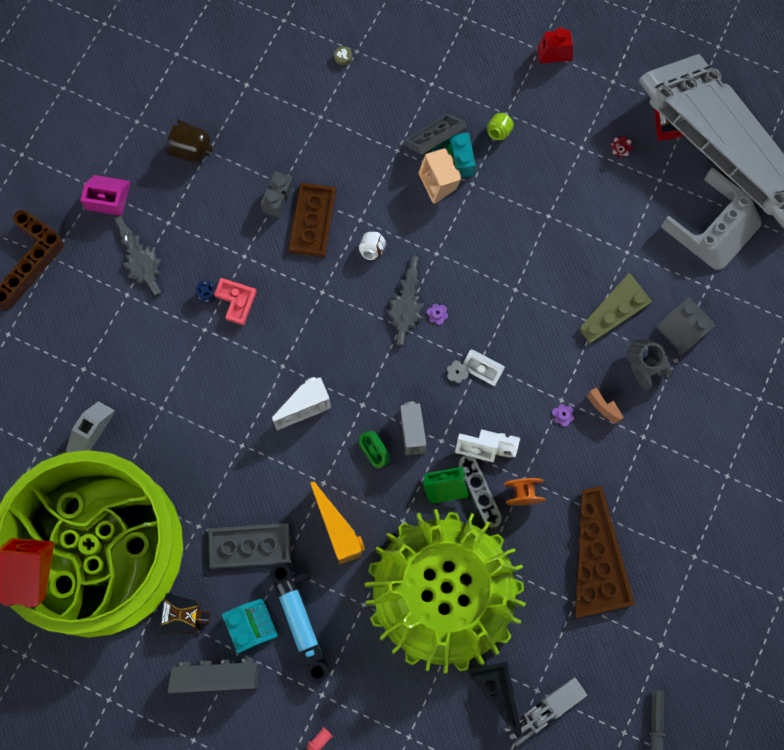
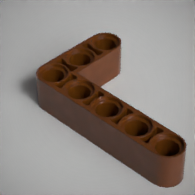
[0,210,64,310]

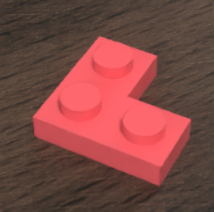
[214,278,257,326]

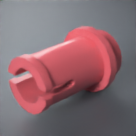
[306,727,333,750]

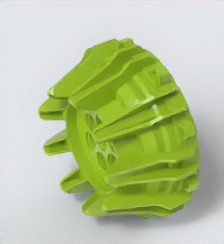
[365,509,526,673]

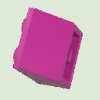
[80,175,131,216]

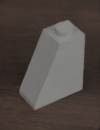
[400,402,426,456]

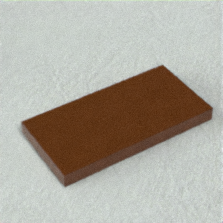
[288,183,337,258]

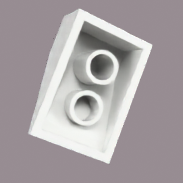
[272,377,331,430]

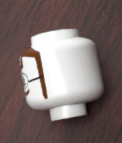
[359,232,386,260]

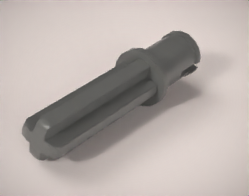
[649,690,666,750]

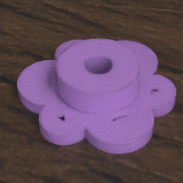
[426,304,448,325]
[552,404,574,427]

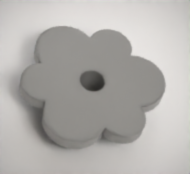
[447,360,469,383]

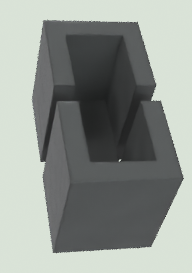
[261,171,294,218]

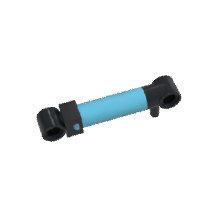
[270,563,329,683]

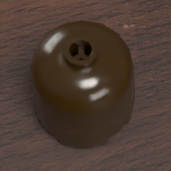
[165,119,213,163]

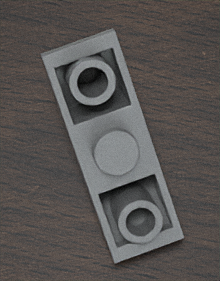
[66,401,116,453]

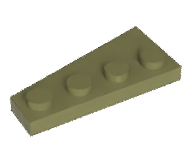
[579,272,652,344]

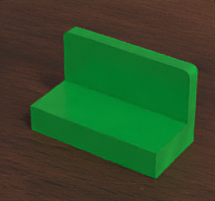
[424,467,468,504]

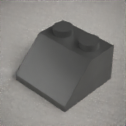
[656,297,716,355]

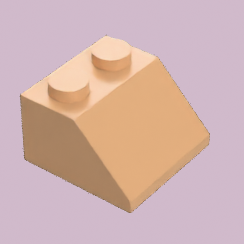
[418,148,461,204]

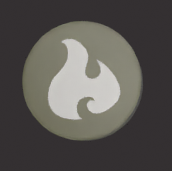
[334,46,352,66]

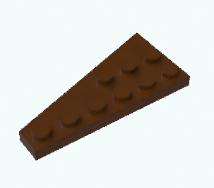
[574,486,635,619]

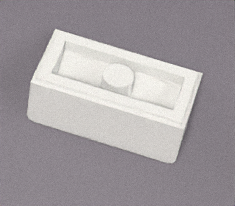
[463,349,505,386]

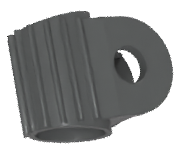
[626,339,672,390]

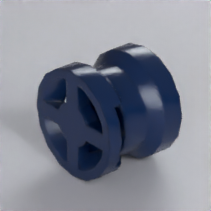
[195,280,216,303]

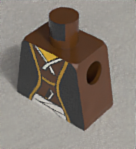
[160,593,211,635]

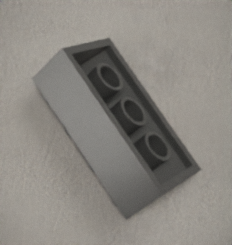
[168,658,259,693]

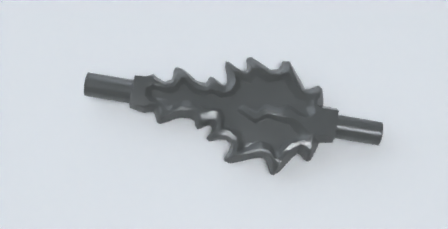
[115,216,162,297]
[387,256,424,346]

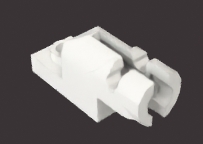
[455,429,520,462]

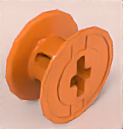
[504,478,546,505]

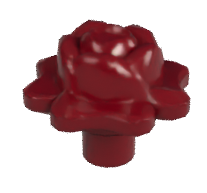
[611,136,633,158]

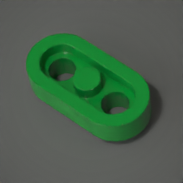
[359,431,390,468]

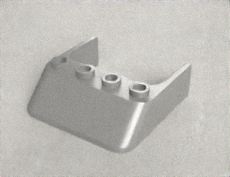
[661,168,762,270]

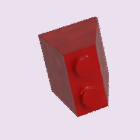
[0,538,54,608]

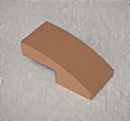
[587,388,624,424]

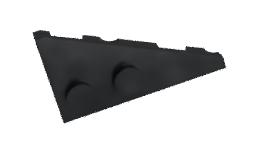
[468,662,523,738]

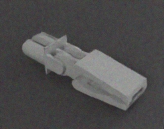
[504,677,587,747]

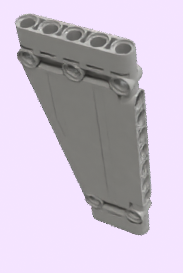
[639,54,784,229]

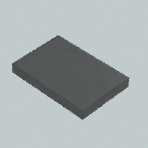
[404,113,467,155]

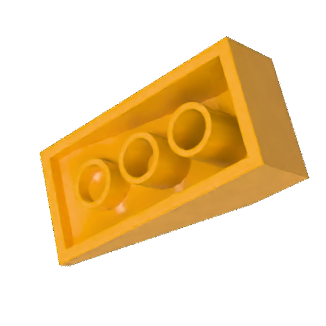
[310,482,365,565]

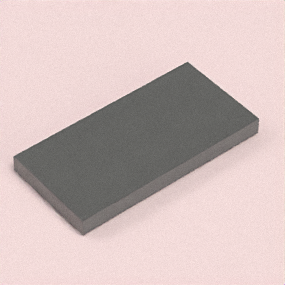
[208,523,291,570]

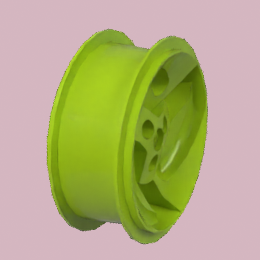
[0,450,183,638]

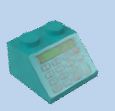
[432,132,476,177]
[222,598,279,654]

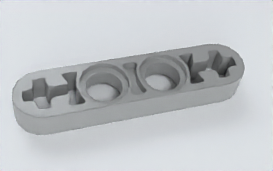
[458,455,502,529]

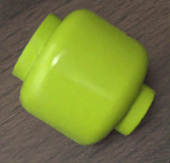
[487,113,514,140]

